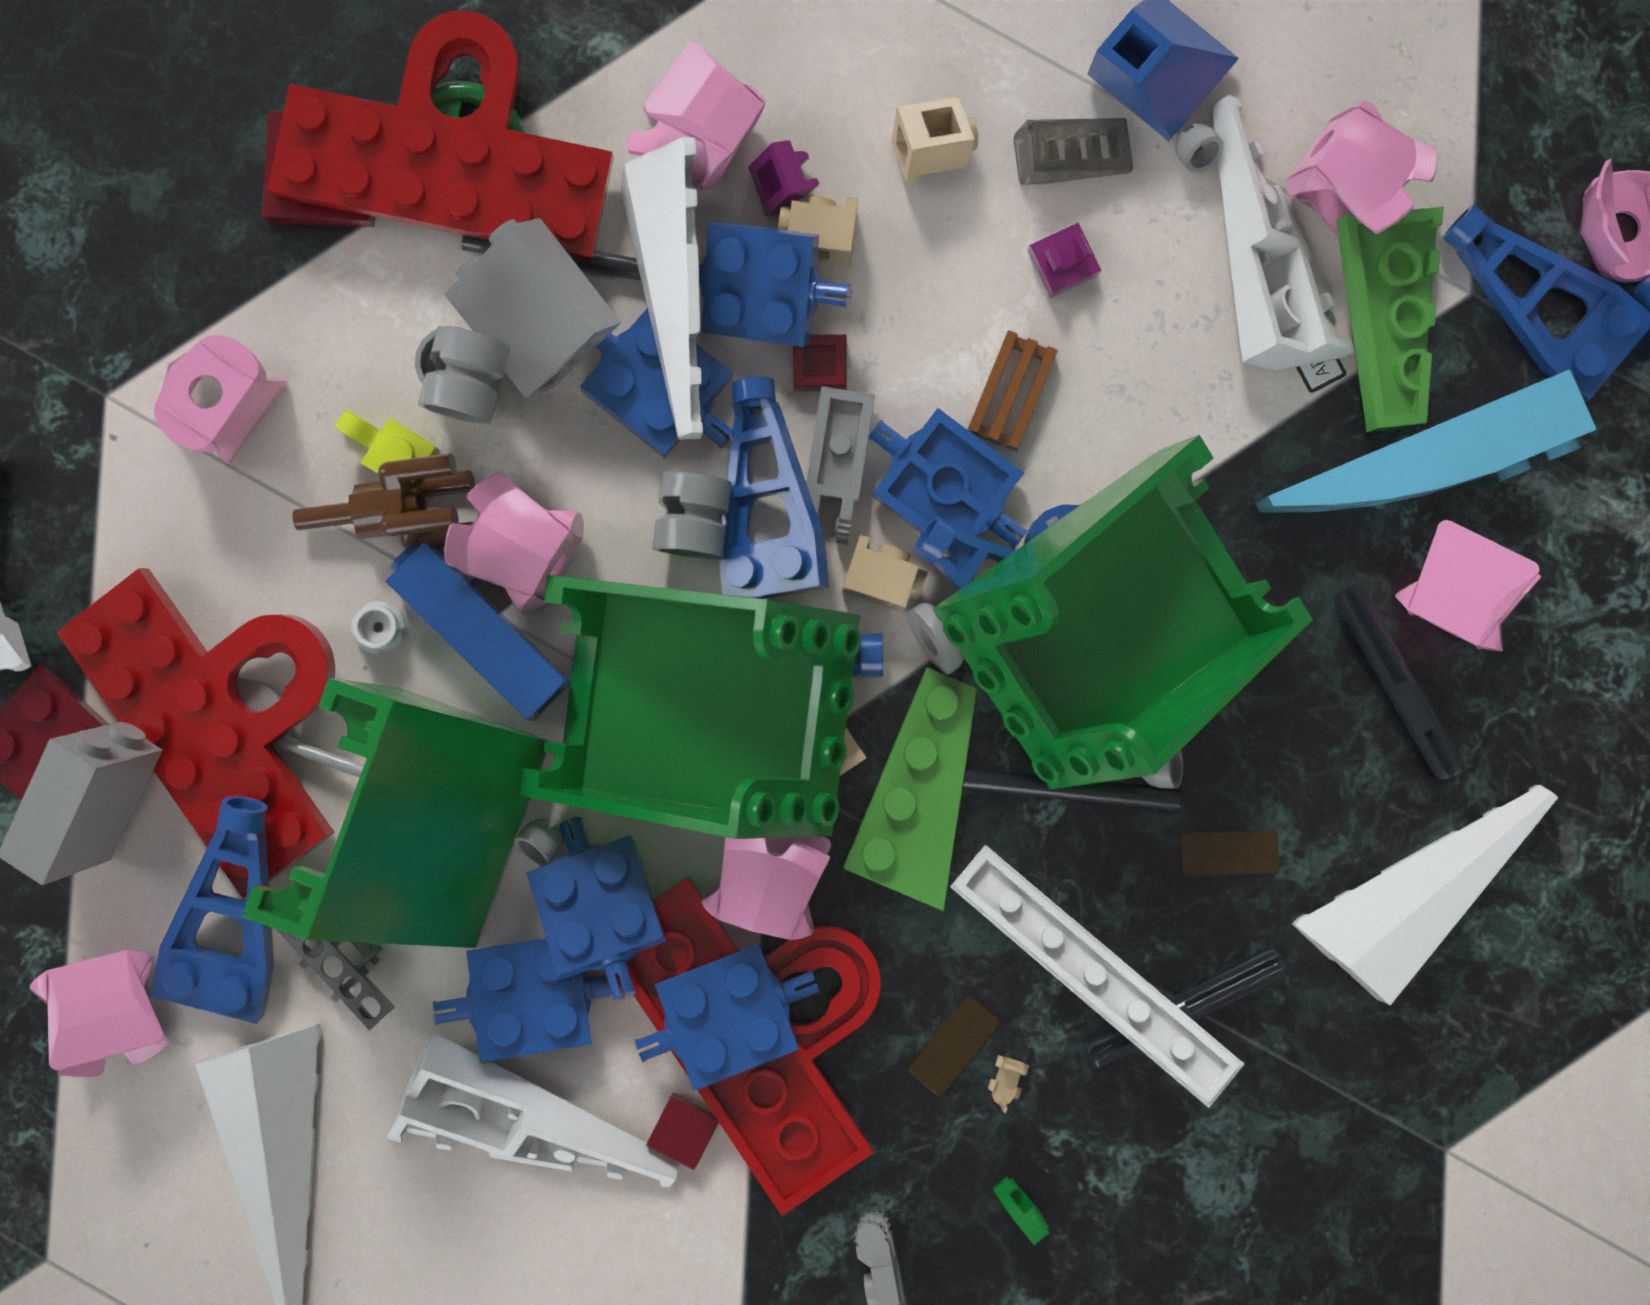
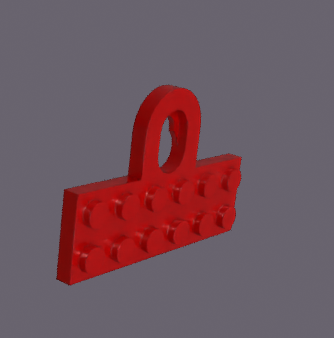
[267,11,614,262]
[56,568,335,898]
[626,876,881,1216]

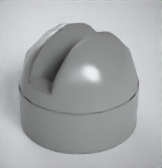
[1176,124,1224,173]
[1142,750,1183,788]
[514,818,563,867]

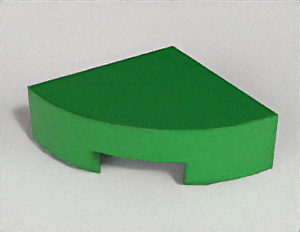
[993,1176,1049,1245]

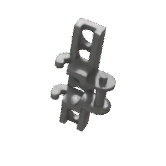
[276,929,395,1030]

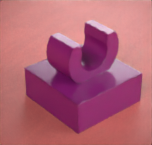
[748,140,819,216]
[1028,222,1102,298]

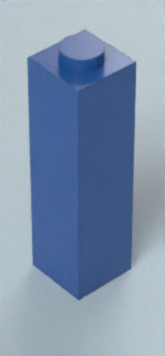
[385,542,571,721]

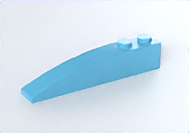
[1256,369,1596,513]

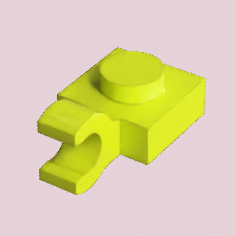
[334,409,439,483]

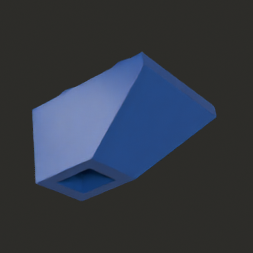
[1087,0,1239,142]

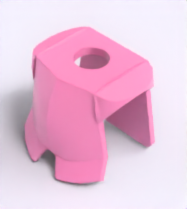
[627,42,765,191]
[1286,100,1437,237]
[1580,159,1650,283]
[154,335,287,465]
[445,472,584,614]
[1395,520,1541,651]
[702,836,831,940]
[30,949,169,1077]

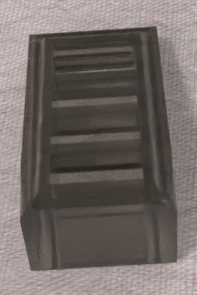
[1013,118,1133,185]

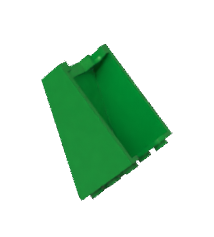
[933,435,1313,789]
[519,575,861,839]
[241,678,550,948]

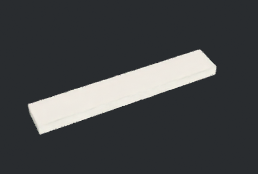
[950,845,1244,1107]

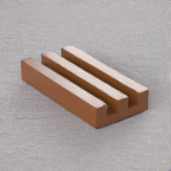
[967,330,1058,452]

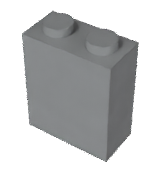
[445,218,622,399]
[0,722,163,885]

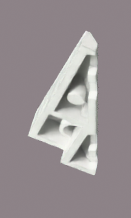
[1212,95,1355,371]
[621,137,703,440]
[1292,785,1558,1005]
[195,1023,321,1305]
[386,1032,679,1188]

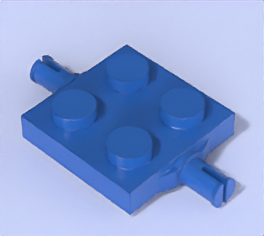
[699,221,852,347]
[580,307,733,459]
[868,408,1028,556]
[526,817,667,1000]
[433,938,624,1063]
[635,943,820,1091]

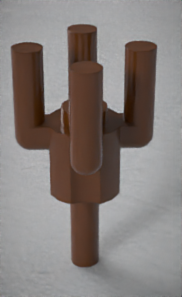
[292,453,475,549]

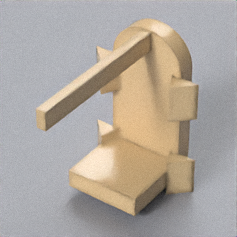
[988,1055,1029,1113]

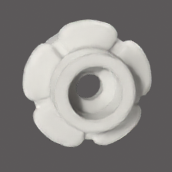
[351,600,405,654]

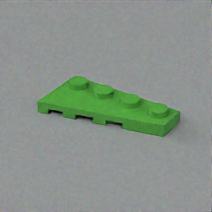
[1336,207,1444,432]
[843,667,977,911]

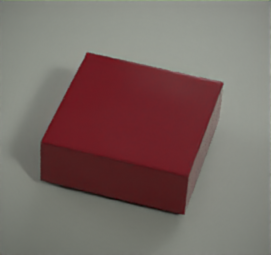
[793,334,847,392]
[646,1092,719,1171]

